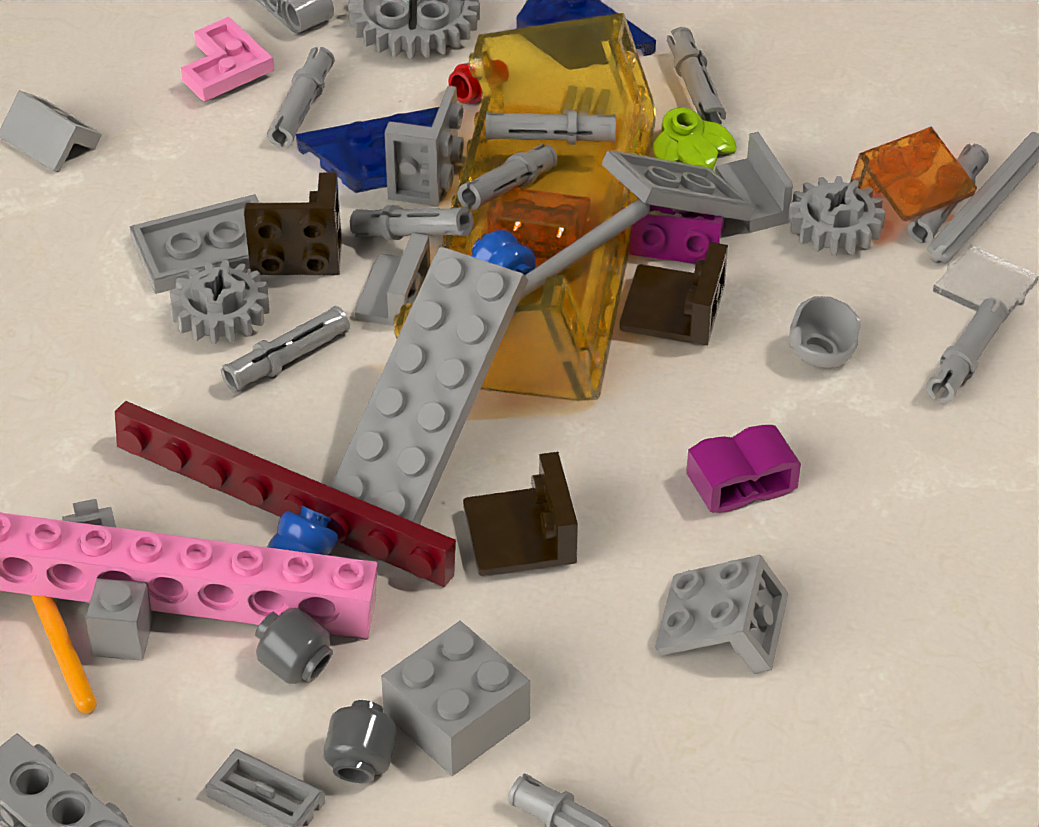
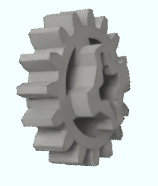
[788,176,885,255]
[170,260,270,344]

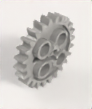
[348,0,480,59]

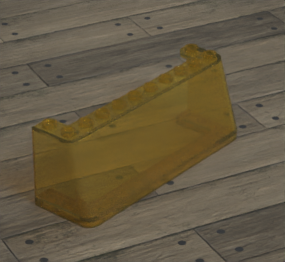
[394,13,656,401]

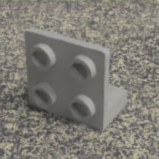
[385,86,464,207]
[655,555,788,674]

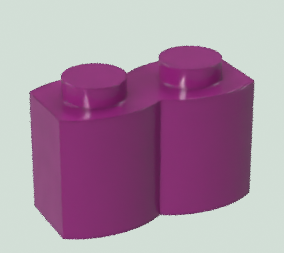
[686,425,801,513]

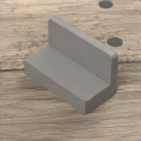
[0,90,102,172]
[715,132,793,233]
[355,232,430,327]

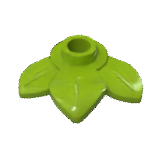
[653,107,737,170]

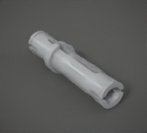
[667,27,726,124]
[267,47,335,148]
[486,110,616,145]
[907,143,989,243]
[457,144,558,211]
[349,205,473,240]
[926,298,1008,403]
[221,306,350,392]

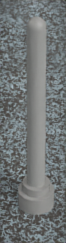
[520,199,650,300]

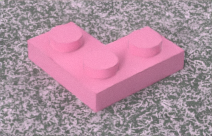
[181,17,274,102]

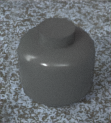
[255,608,333,684]
[323,700,397,783]

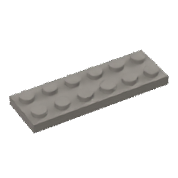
[331,246,528,524]

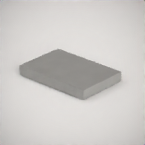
[601,150,755,221]
[129,194,259,294]

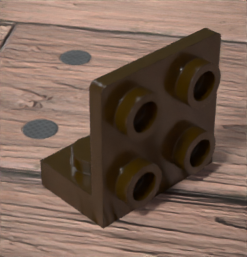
[244,172,342,275]
[619,242,728,346]
[463,451,578,576]

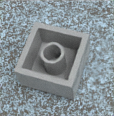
[381,620,530,776]

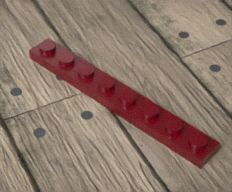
[114,401,456,587]

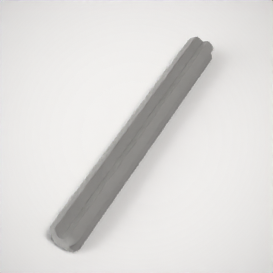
[928,132,1039,263]

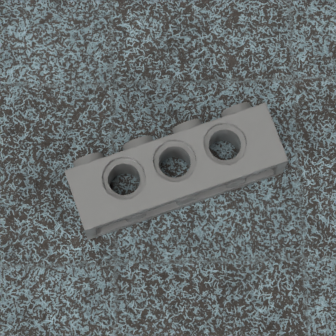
[0,733,132,827]

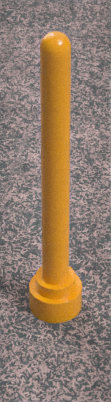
[30,595,97,714]

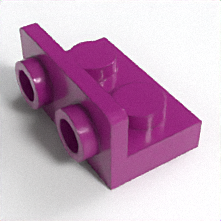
[629,205,726,264]

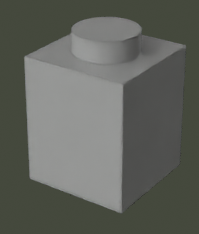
[85,578,153,661]

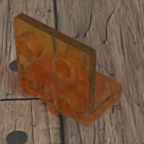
[849,126,977,221]
[487,188,591,259]

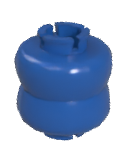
[471,229,536,276]
[267,506,338,555]

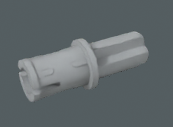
[508,773,612,827]

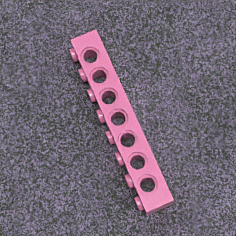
[0,512,378,639]

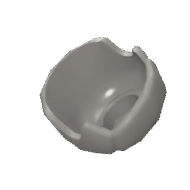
[789,296,861,368]

